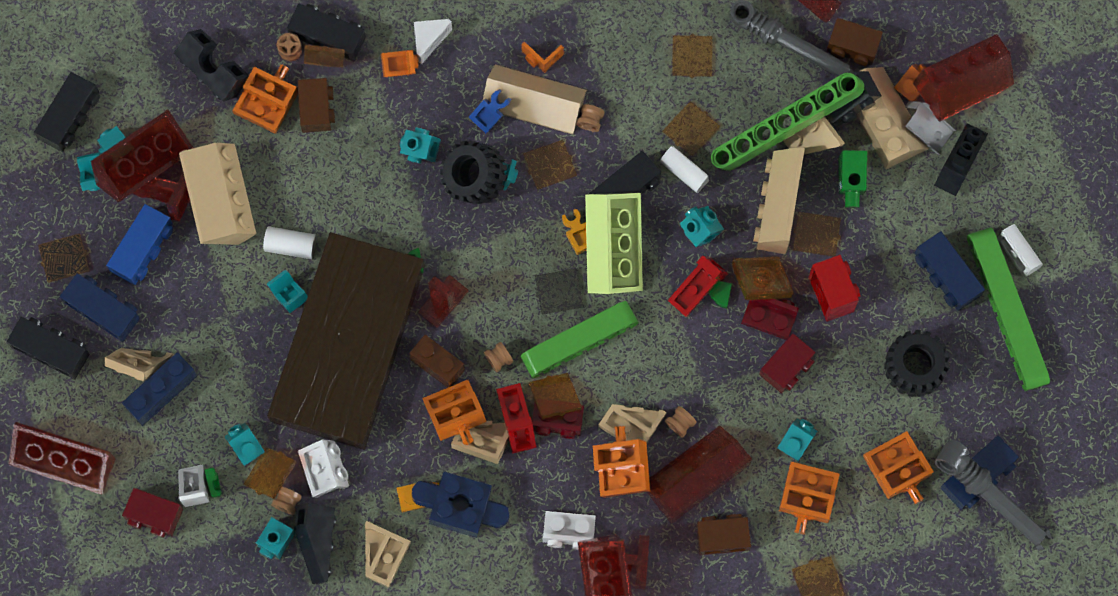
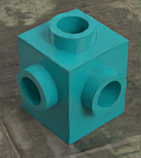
[400,127,441,164]
[680,206,724,247]

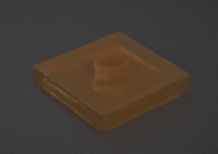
[731,257,793,300]

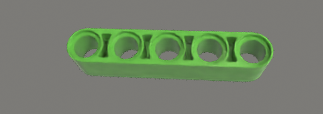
[520,301,639,378]

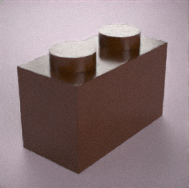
[827,18,883,66]
[298,78,335,133]
[409,335,465,388]
[696,514,751,555]

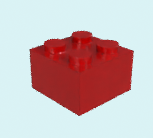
[808,255,860,322]

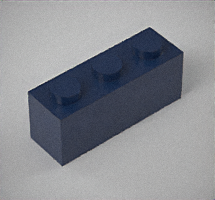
[915,231,985,311]
[59,273,140,342]
[122,352,197,426]
[940,435,1019,510]

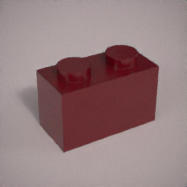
[759,334,816,394]
[122,487,183,538]

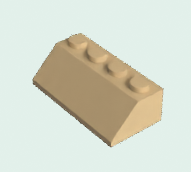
[856,67,929,169]
[179,143,257,245]
[753,147,805,254]

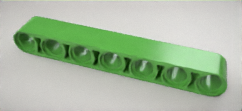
[711,73,864,171]
[967,227,1050,391]

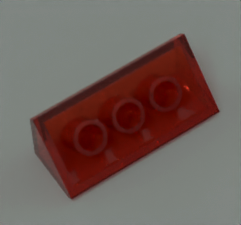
[91,109,193,202]
[8,422,115,495]
[577,534,632,596]

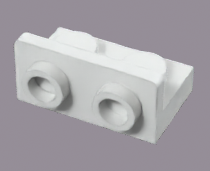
[298,439,349,498]
[543,511,596,550]

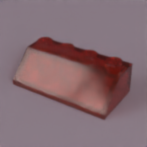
[913,34,1014,122]
[647,426,752,524]

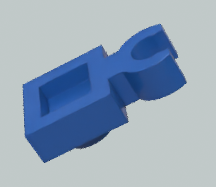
[469,89,511,133]

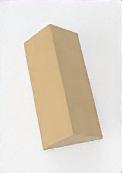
[483,65,587,134]

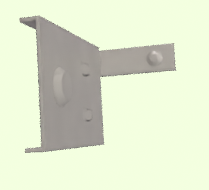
[905,101,956,155]

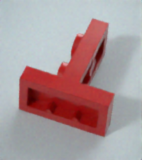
[667,255,729,317]
[496,383,537,454]

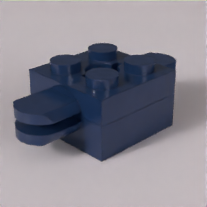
[412,472,509,538]

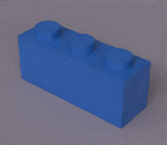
[106,204,173,285]

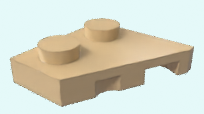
[784,108,845,154]
[105,348,174,381]
[598,404,667,442]
[451,421,509,464]
[365,521,411,588]

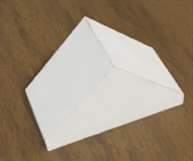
[414,19,452,64]
[178,465,210,507]

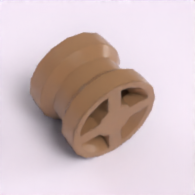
[277,33,302,62]
[576,104,605,132]
[484,342,513,373]
[665,406,697,438]
[271,486,302,515]

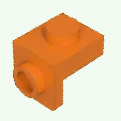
[381,50,419,77]
[894,64,934,101]

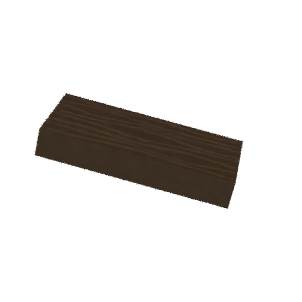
[267,232,425,450]

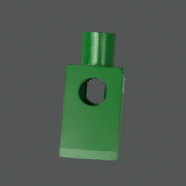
[838,150,867,208]

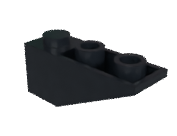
[934,123,988,196]
[294,502,336,585]

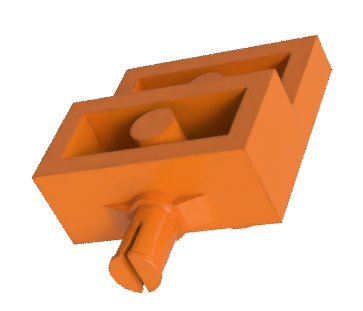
[232,64,298,134]
[422,380,487,445]
[593,426,650,498]
[863,431,934,504]
[779,461,840,535]

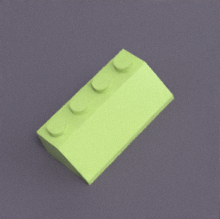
[585,193,643,294]

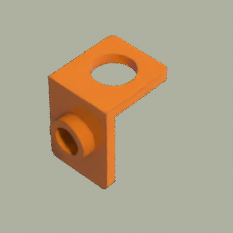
[521,42,564,73]

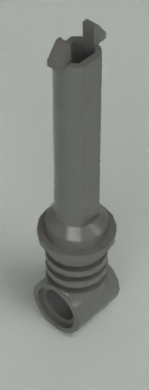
[730,0,854,77]
[935,440,1051,550]

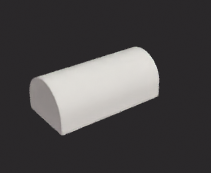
[660,146,709,193]
[997,224,1043,277]
[263,226,317,259]

